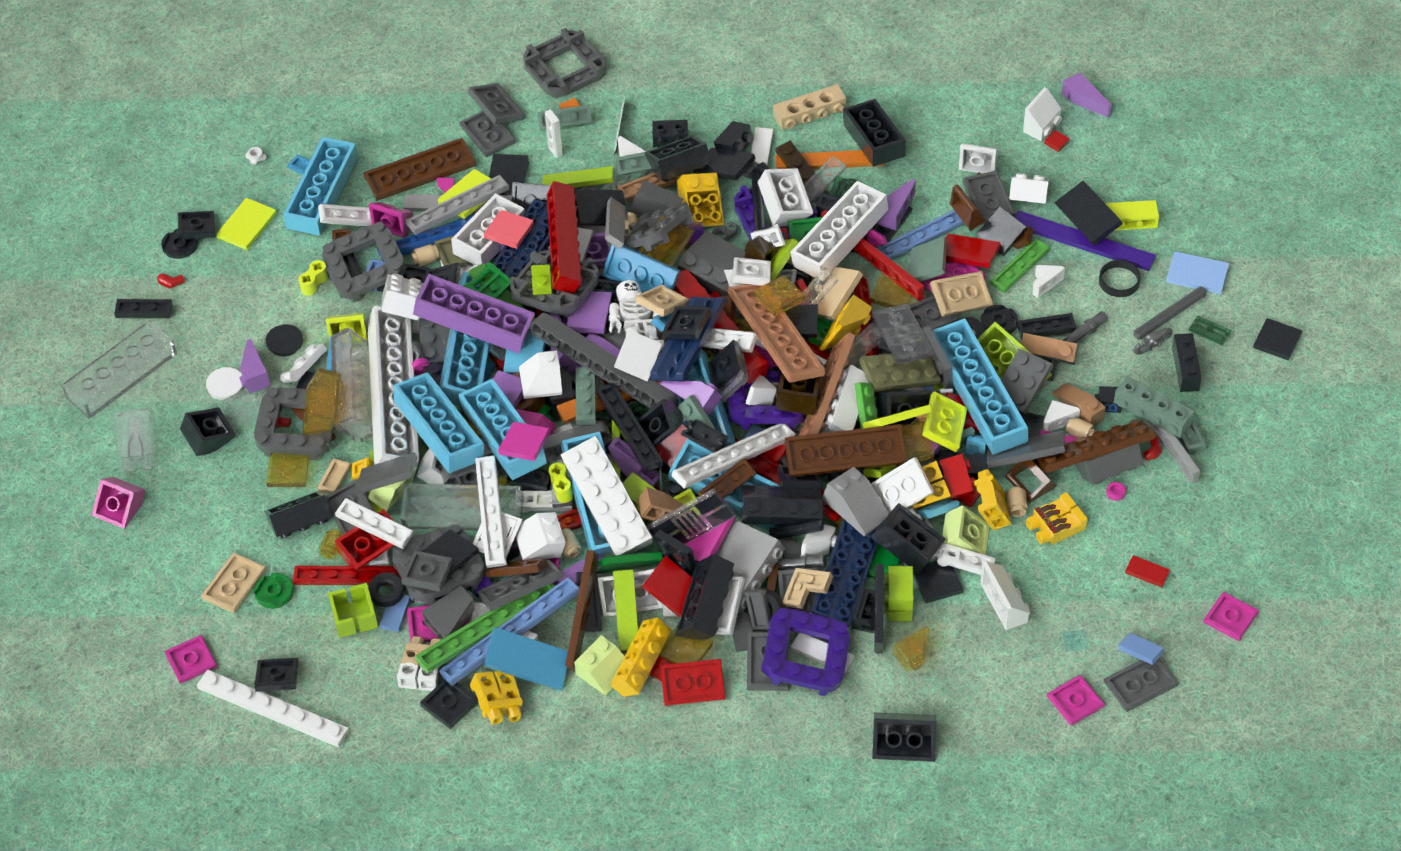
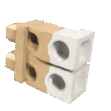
[397,636,442,691]

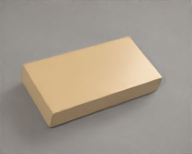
[317,458,351,494]

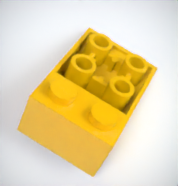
[676,173,725,227]

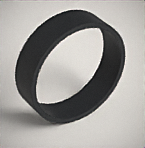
[1099,260,1140,297]

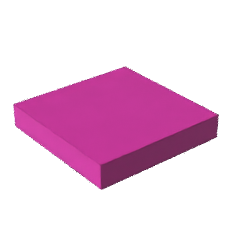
[498,422,550,461]
[1203,592,1259,641]
[164,635,217,684]
[1047,675,1105,726]

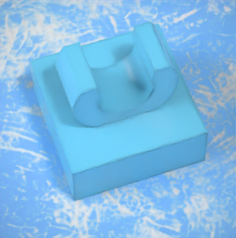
[965,435,987,456]

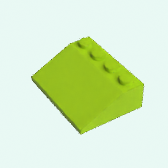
[977,322,1052,381]

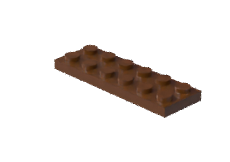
[363,138,476,201]
[1034,419,1156,473]
[784,424,907,477]

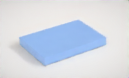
[1166,251,1229,294]

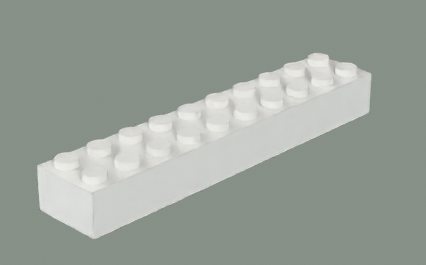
[367,306,419,466]

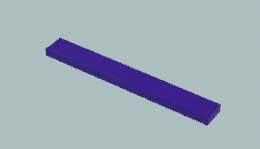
[1014,210,1156,271]

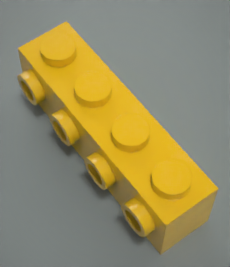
[610,617,671,697]

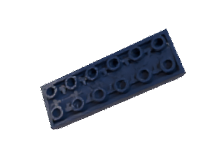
[493,199,550,279]
[650,297,728,382]
[811,518,877,627]

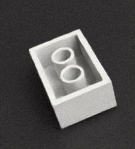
[381,274,424,320]

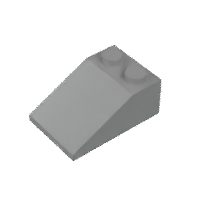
[822,467,889,537]

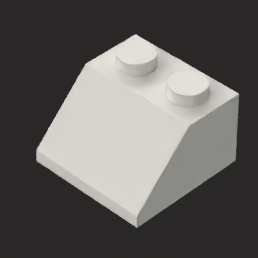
[1023,87,1062,141]
[959,143,999,174]
[515,512,566,560]

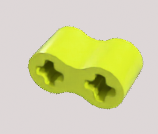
[298,260,328,296]
[549,462,573,503]

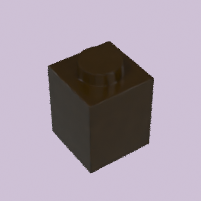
[744,236,776,261]

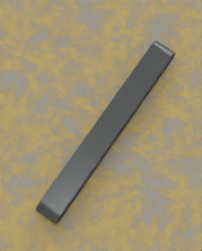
[529,313,678,409]
[441,421,611,491]

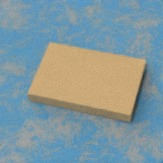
[812,267,863,320]
[930,271,993,317]
[200,552,267,614]

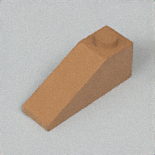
[1021,333,1079,363]
[1051,383,1106,426]
[637,487,702,531]

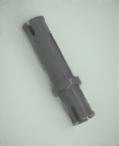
[1062,311,1108,344]
[776,555,827,571]

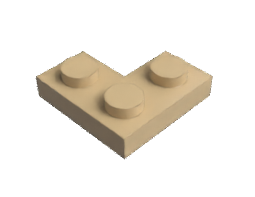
[783,568,833,609]

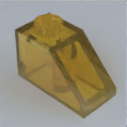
[893,626,930,672]

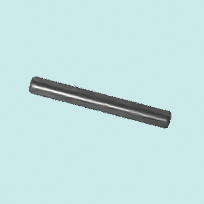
[1133,286,1207,340]

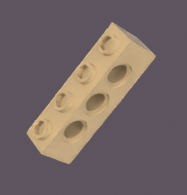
[773,84,846,130]

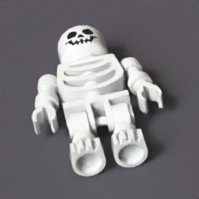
[609,280,664,355]

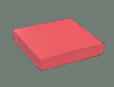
[484,210,534,249]

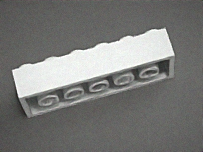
[791,181,889,281]
[561,436,653,555]

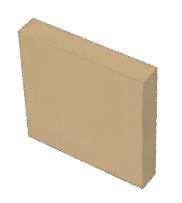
[635,285,689,317]

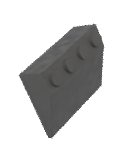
[677,231,745,307]

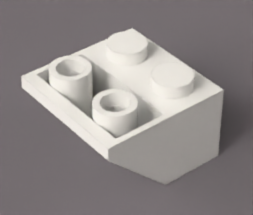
[1009,173,1049,203]

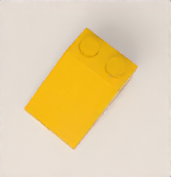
[820,295,872,351]

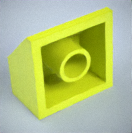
[326,312,368,343]

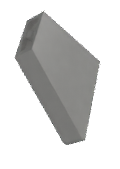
[715,520,785,613]

